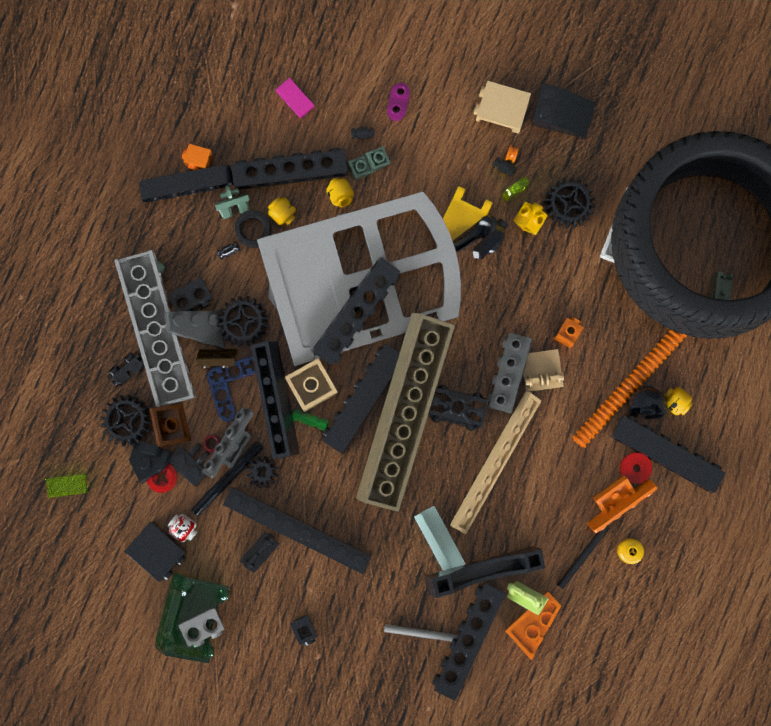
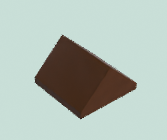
[150,403,191,447]

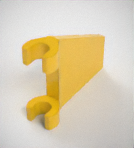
[443,186,493,241]

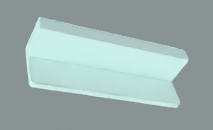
[414,506,466,570]

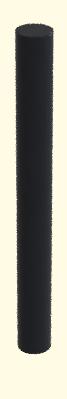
[557,526,610,589]

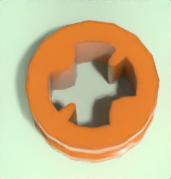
[505,144,519,163]

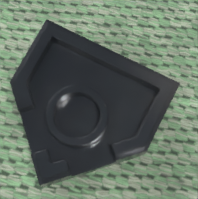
[129,442,172,484]

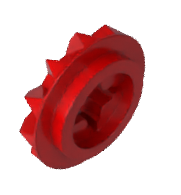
[147,464,177,493]

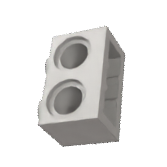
[178,607,225,648]

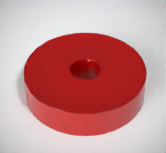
[620,453,652,484]

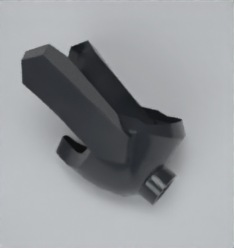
[453,215,508,259]

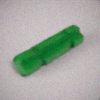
[292,409,329,431]

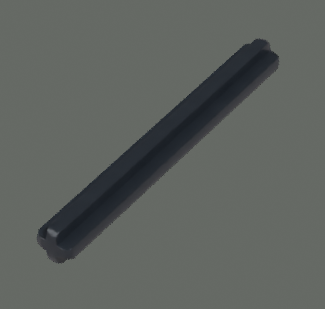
[191,441,263,516]

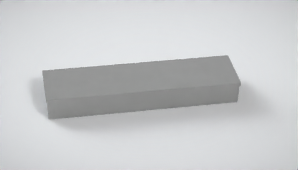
[114,250,196,407]

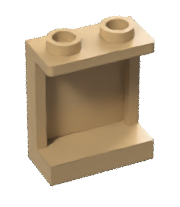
[474,81,531,134]

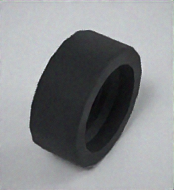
[235,210,272,248]

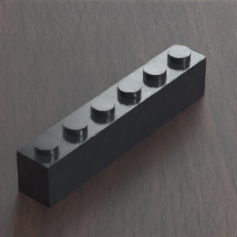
[251,341,300,459]
[322,344,400,454]
[610,415,726,493]

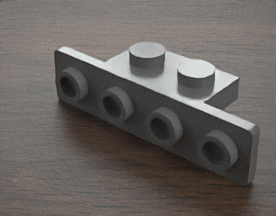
[202,407,254,478]

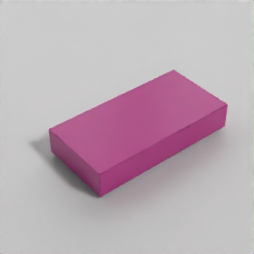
[275,78,314,119]

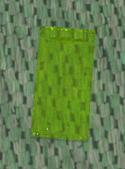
[46,474,88,498]

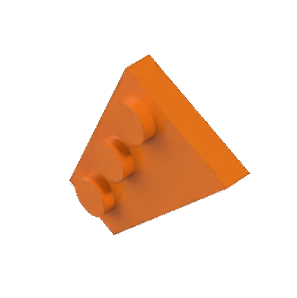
[505,591,561,660]

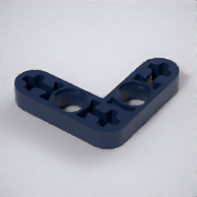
[207,357,256,422]

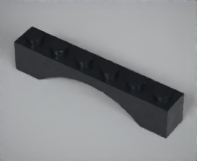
[425,546,545,598]

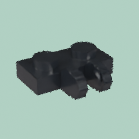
[169,443,210,487]

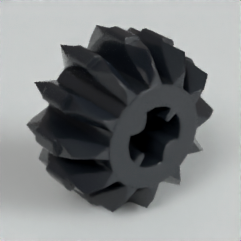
[246,456,279,488]

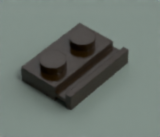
[196,349,238,368]

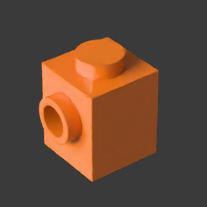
[182,144,213,171]

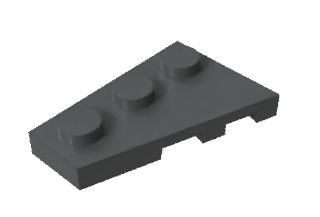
[165,311,224,349]

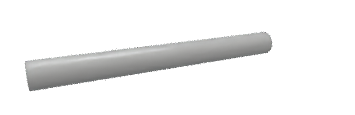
[384,624,459,641]

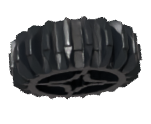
[544,178,596,229]
[217,296,269,347]
[100,394,153,447]

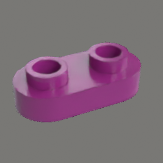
[387,83,410,121]

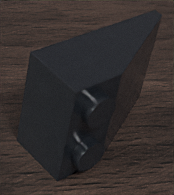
[531,83,595,139]

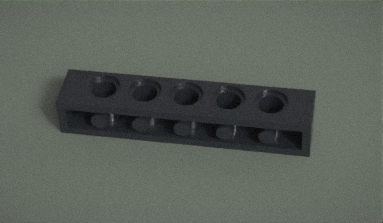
[231,148,348,190]
[311,257,400,366]
[432,582,506,701]

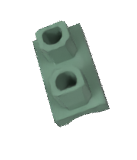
[215,185,250,219]

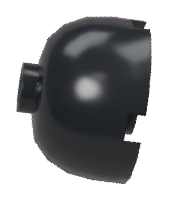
[628,385,668,420]

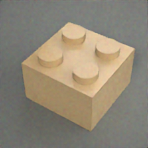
[285,358,338,412]

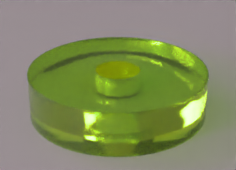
[501,177,530,202]

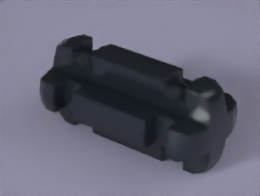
[351,127,374,139]
[493,157,516,177]
[217,241,240,260]

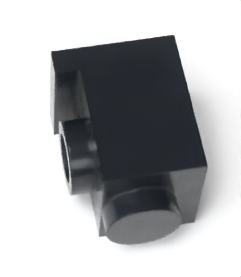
[290,614,318,646]

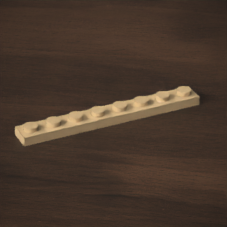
[450,391,541,534]

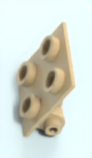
[523,349,564,392]

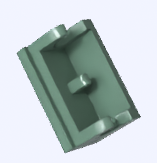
[710,271,734,300]

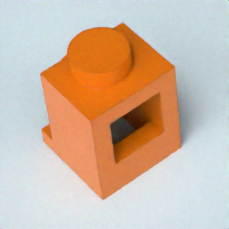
[554,317,584,348]

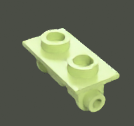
[506,581,549,616]

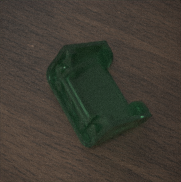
[155,573,229,664]

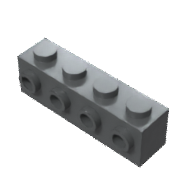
[488,333,533,414]

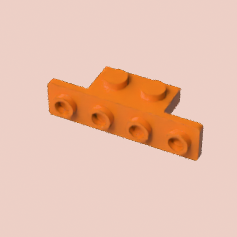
[587,476,658,533]

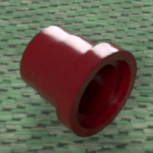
[203,434,222,454]

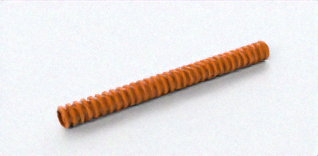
[572,330,687,448]

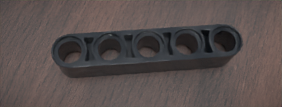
[139,165,233,202]

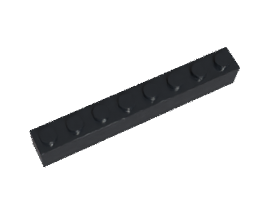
[223,487,372,574]

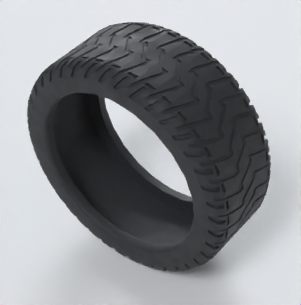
[611,131,771,339]

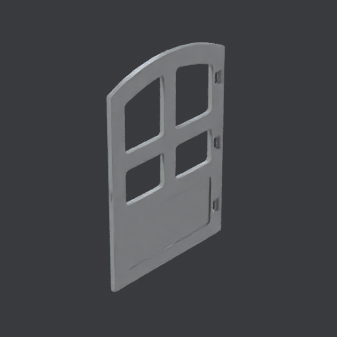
[257,192,461,366]

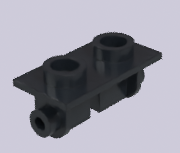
[107,351,144,387]
[240,531,279,573]

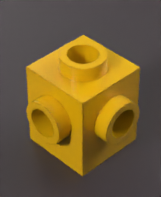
[513,202,548,235]

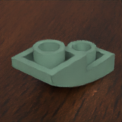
[347,147,391,181]

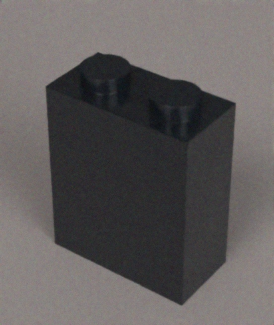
[124,521,188,582]

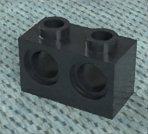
[167,277,214,312]

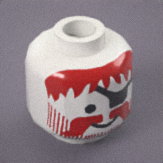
[167,514,197,543]

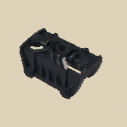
[428,385,489,431]

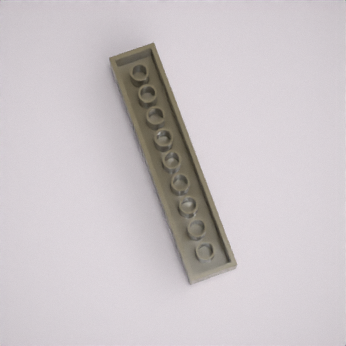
[356,313,455,512]

